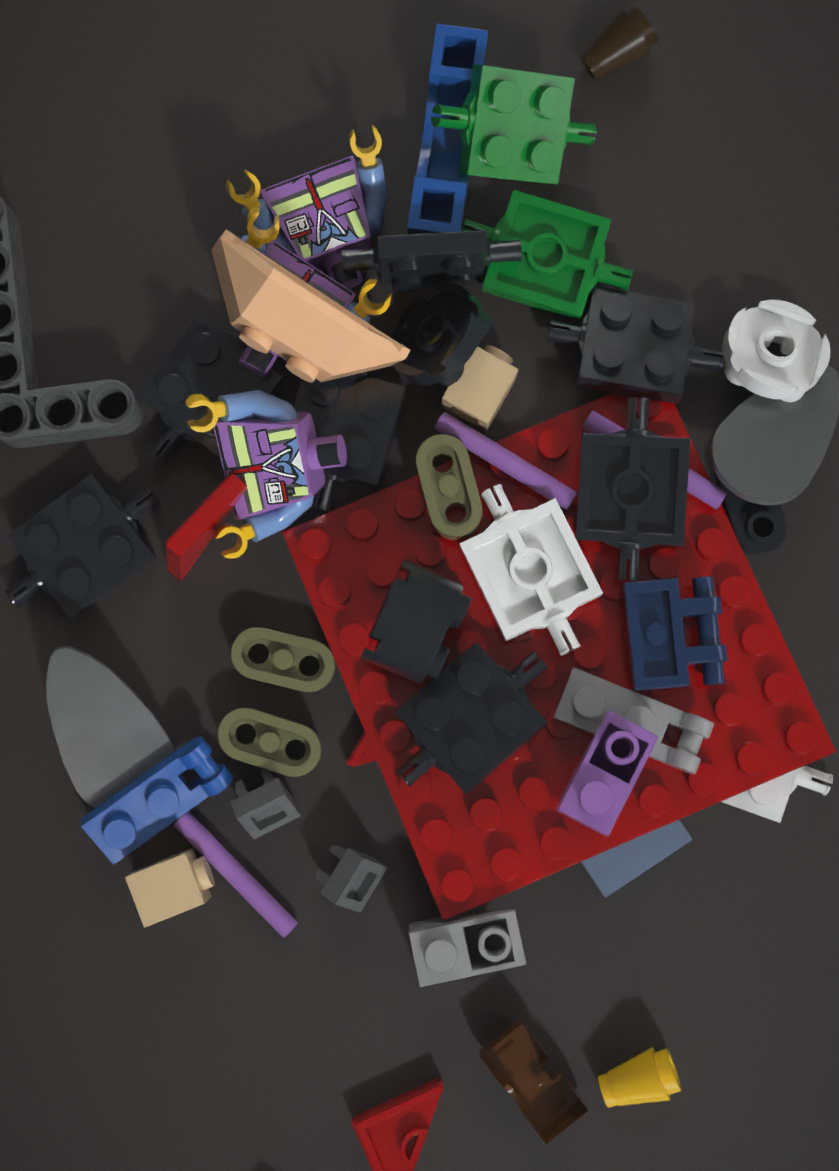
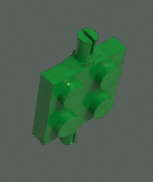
[431,64,597,185]
[462,189,634,321]

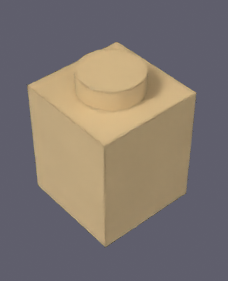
[441,345,519,433]
[125,848,215,928]

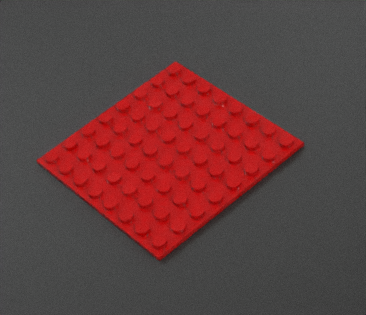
[282,392,836,921]

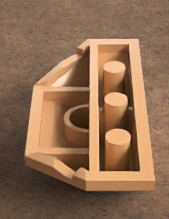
[211,229,410,382]

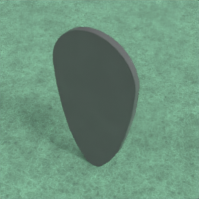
[710,365,839,505]
[46,646,175,808]

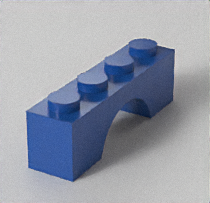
[407,23,489,235]

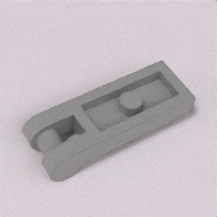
[553,667,714,775]

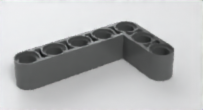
[0,197,144,448]

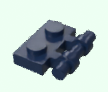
[622,576,728,691]

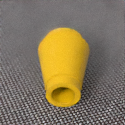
[598,1047,682,1108]

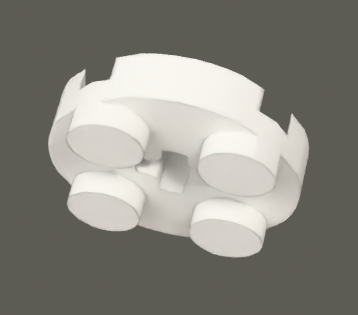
[722,299,830,403]

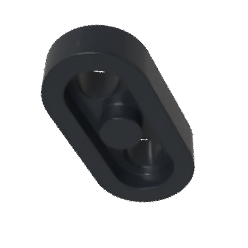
[716,476,787,555]

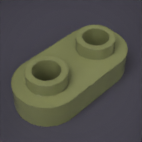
[416,434,482,540]
[231,627,336,692]
[218,708,322,777]

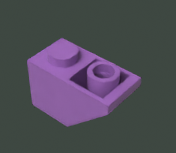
[554,711,659,836]

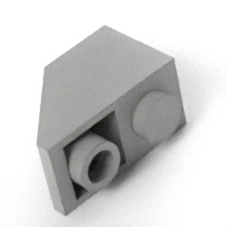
[409,909,527,987]

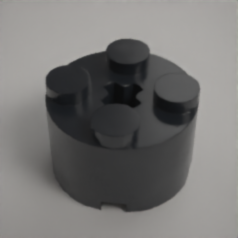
[360,559,472,684]

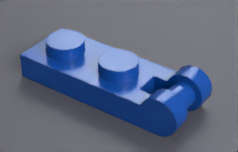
[81,736,233,865]

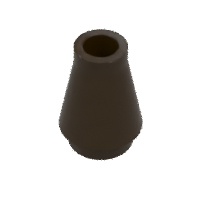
[579,7,658,81]

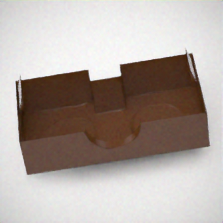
[479,1018,588,1144]

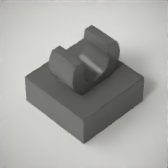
[230,769,301,839]
[315,845,388,913]

